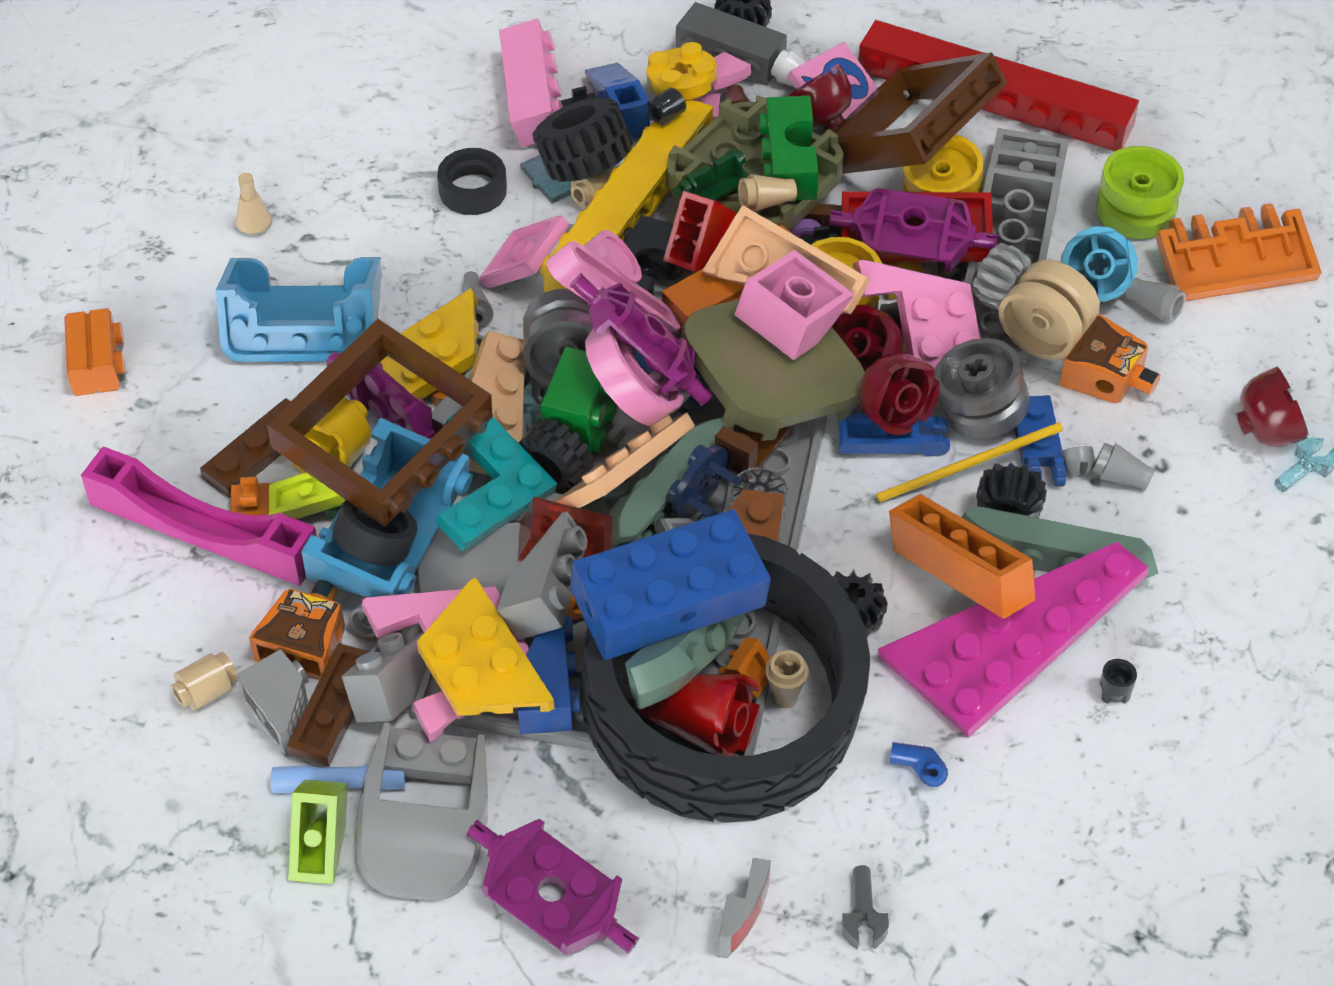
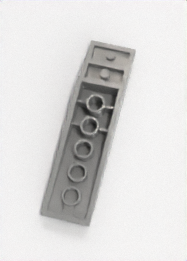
[964,128,1069,364]

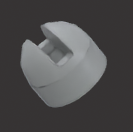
[1061,446,1095,476]
[348,604,375,639]

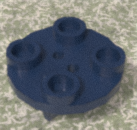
[666,444,742,518]

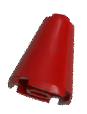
[638,674,760,756]

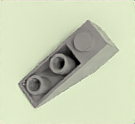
[497,512,588,640]
[341,623,427,723]

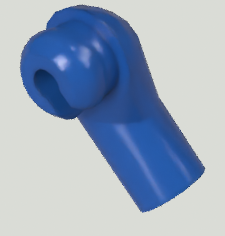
[890,742,948,787]

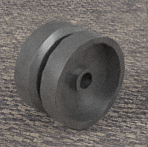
[523,289,594,387]
[934,338,1030,439]

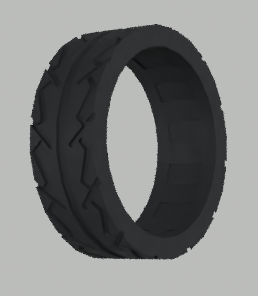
[580,534,870,823]

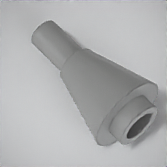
[462,271,494,328]

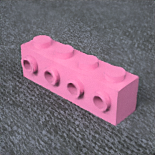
[499,18,563,148]

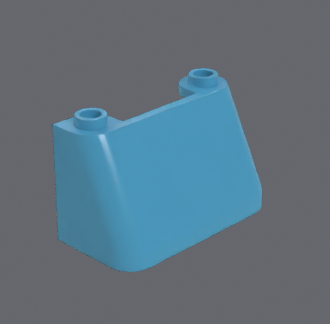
[216,257,382,362]
[301,418,473,597]

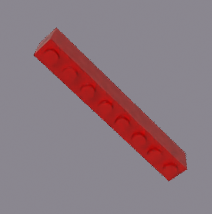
[858,19,1139,151]

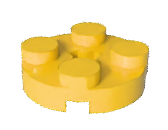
[646,42,718,100]

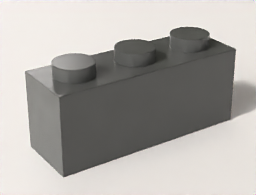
[676,2,787,86]

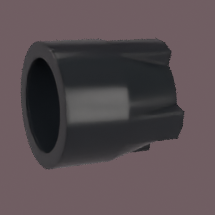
[647,88,686,127]
[1099,659,1137,704]

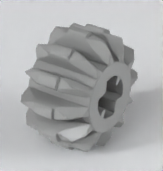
[972,243,1031,309]

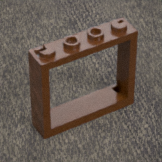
[832,52,1007,174]
[267,319,493,527]

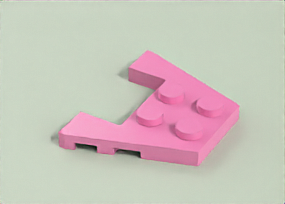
[853,260,980,375]
[362,586,529,742]

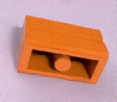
[64,308,126,396]

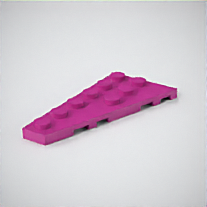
[878,542,1148,738]

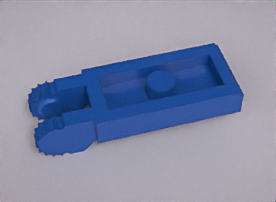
[1014,395,1066,487]
[838,413,950,456]

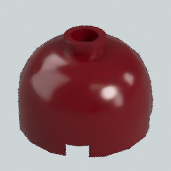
[789,64,852,131]
[832,305,903,372]
[859,353,940,435]
[1235,366,1308,447]

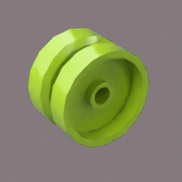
[1096,146,1185,239]

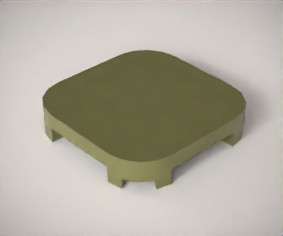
[668,95,843,231]
[680,299,865,441]

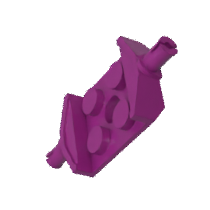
[829,188,999,272]
[570,273,713,406]
[326,352,436,440]
[466,819,640,955]

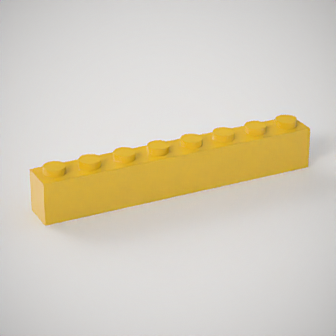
[540,99,713,293]

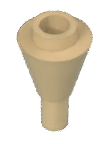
[571,171,612,210]
[236,173,272,234]

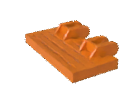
[1155,203,1322,301]

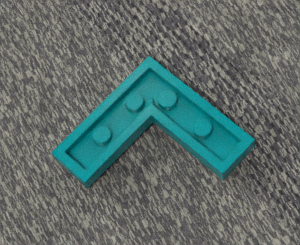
[436,412,557,552]

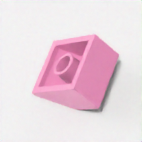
[734,250,854,360]

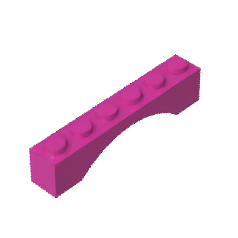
[81,446,317,586]

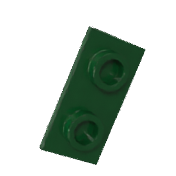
[672,149,750,201]

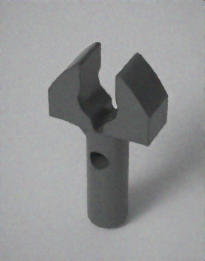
[841,865,889,949]

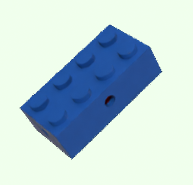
[570,509,771,661]

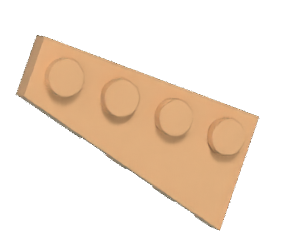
[702,205,871,315]
[461,330,524,475]
[545,413,695,521]

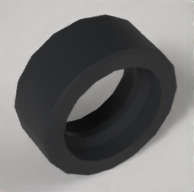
[437,148,507,215]
[333,500,418,566]

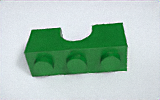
[759,96,818,200]

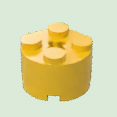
[293,397,371,473]

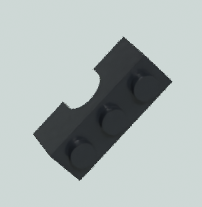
[623,215,676,296]

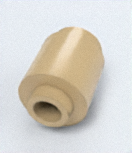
[171,652,238,710]

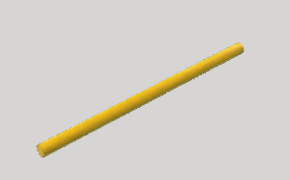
[876,422,1063,503]

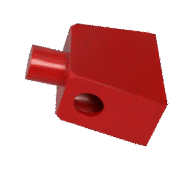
[663,191,737,272]

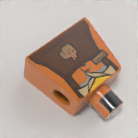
[1059,314,1161,403]
[249,580,345,680]

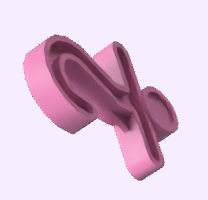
[546,230,684,426]

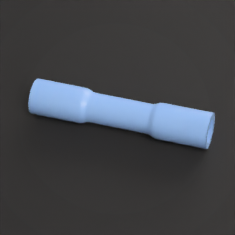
[271,764,406,793]

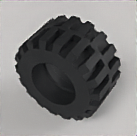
[533,98,633,182]

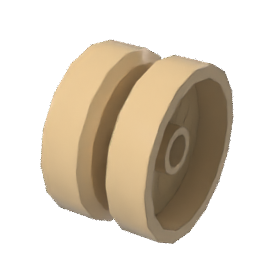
[998,260,1100,360]

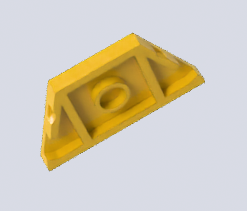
[381,288,479,399]
[417,577,555,716]

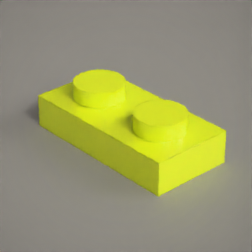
[269,462,345,519]

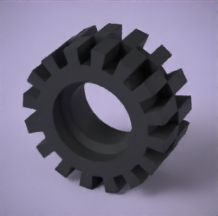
[518,419,594,494]

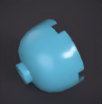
[1061,226,1138,303]

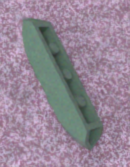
[603,417,729,551]
[961,506,1159,580]
[625,613,746,709]

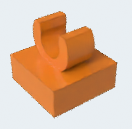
[230,477,272,515]
[718,638,770,699]

